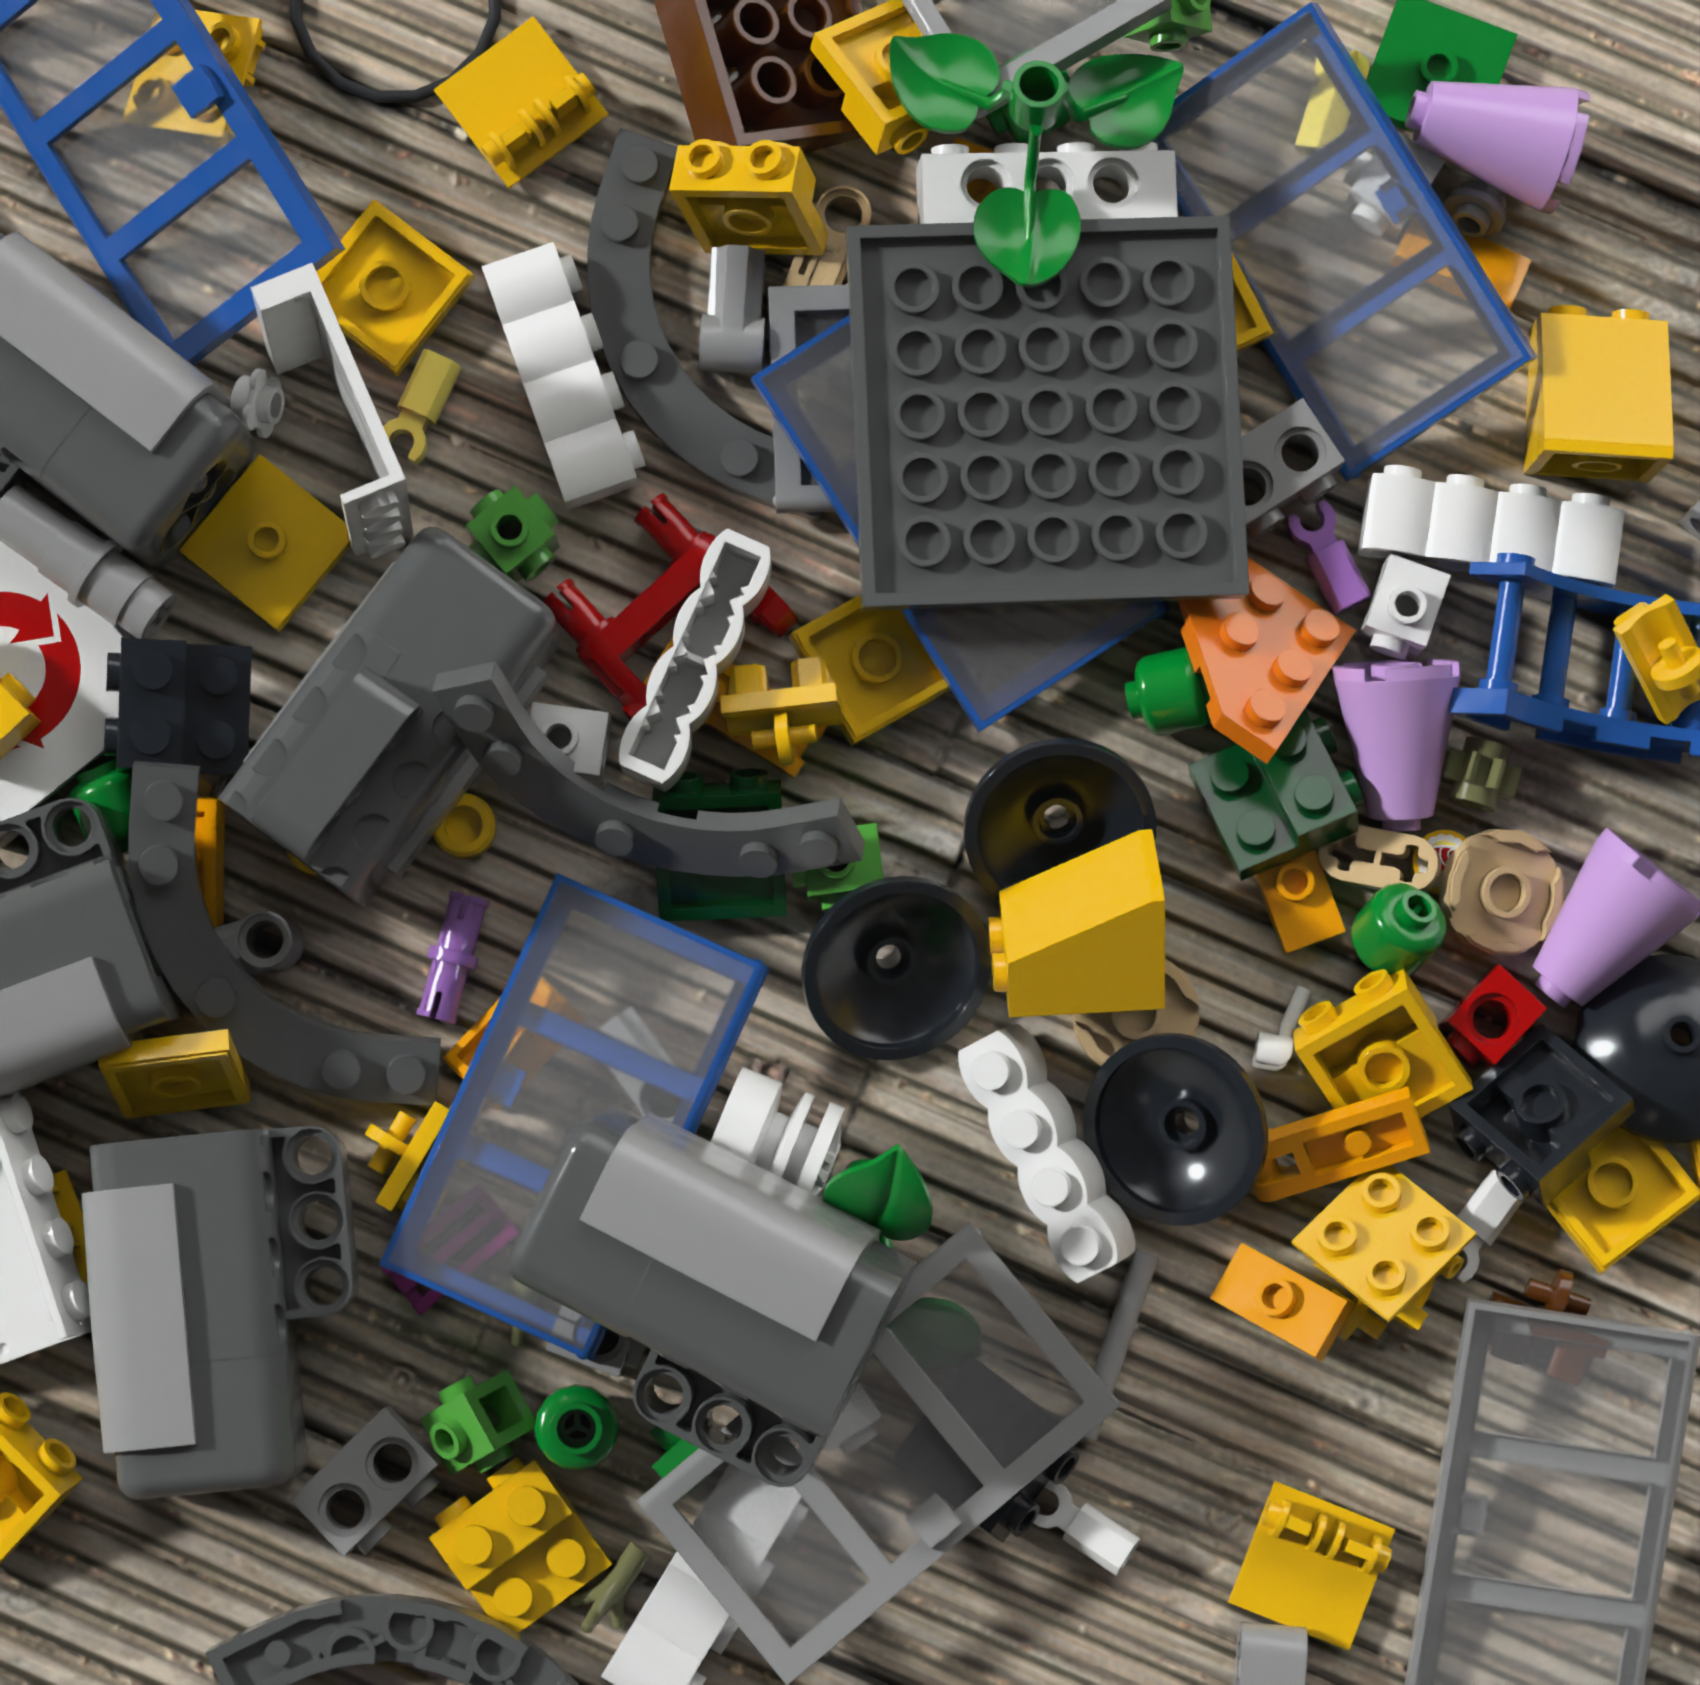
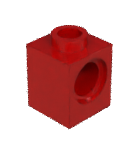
[1438,964,1547,1068]

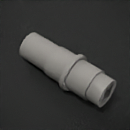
[0,485,176,639]

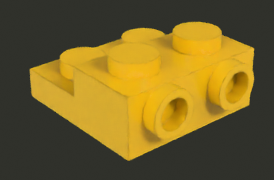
[810,0,931,155]
[669,139,828,255]
[1293,969,1473,1118]
[0,1392,83,1565]
[429,1456,613,1633]

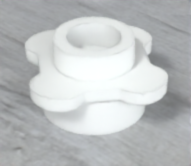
[230,368,285,438]

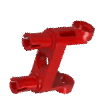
[543,493,799,721]

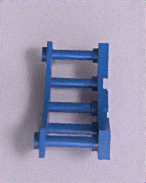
[1449,553,1700,764]

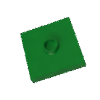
[1366,0,1518,133]

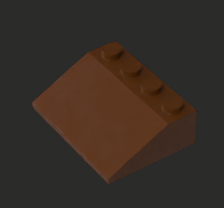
[654,0,864,154]

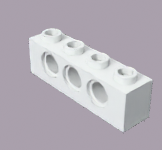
[916,142,1178,224]

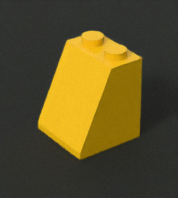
[1523,305,1674,483]
[988,829,1165,1018]

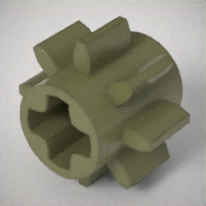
[1440,737,1522,812]

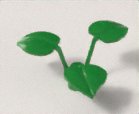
[889,33,1184,288]
[823,1144,982,1369]

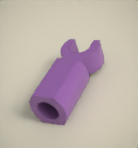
[1286,499,1372,616]

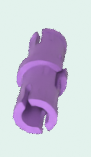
[416,891,490,1025]

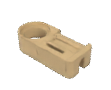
[783,185,872,316]

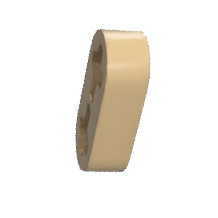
[1318,825,1441,892]

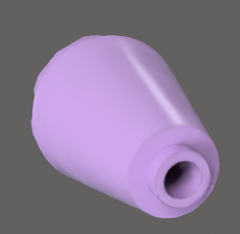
[1405,81,1590,214]
[1332,659,1461,832]
[1533,827,1700,1008]

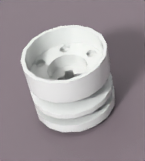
[711,1067,845,1198]

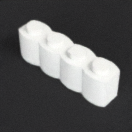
[482,242,646,510]
[1357,465,1625,588]
[619,528,771,792]
[958,1023,1135,1283]
[601,1464,809,1685]

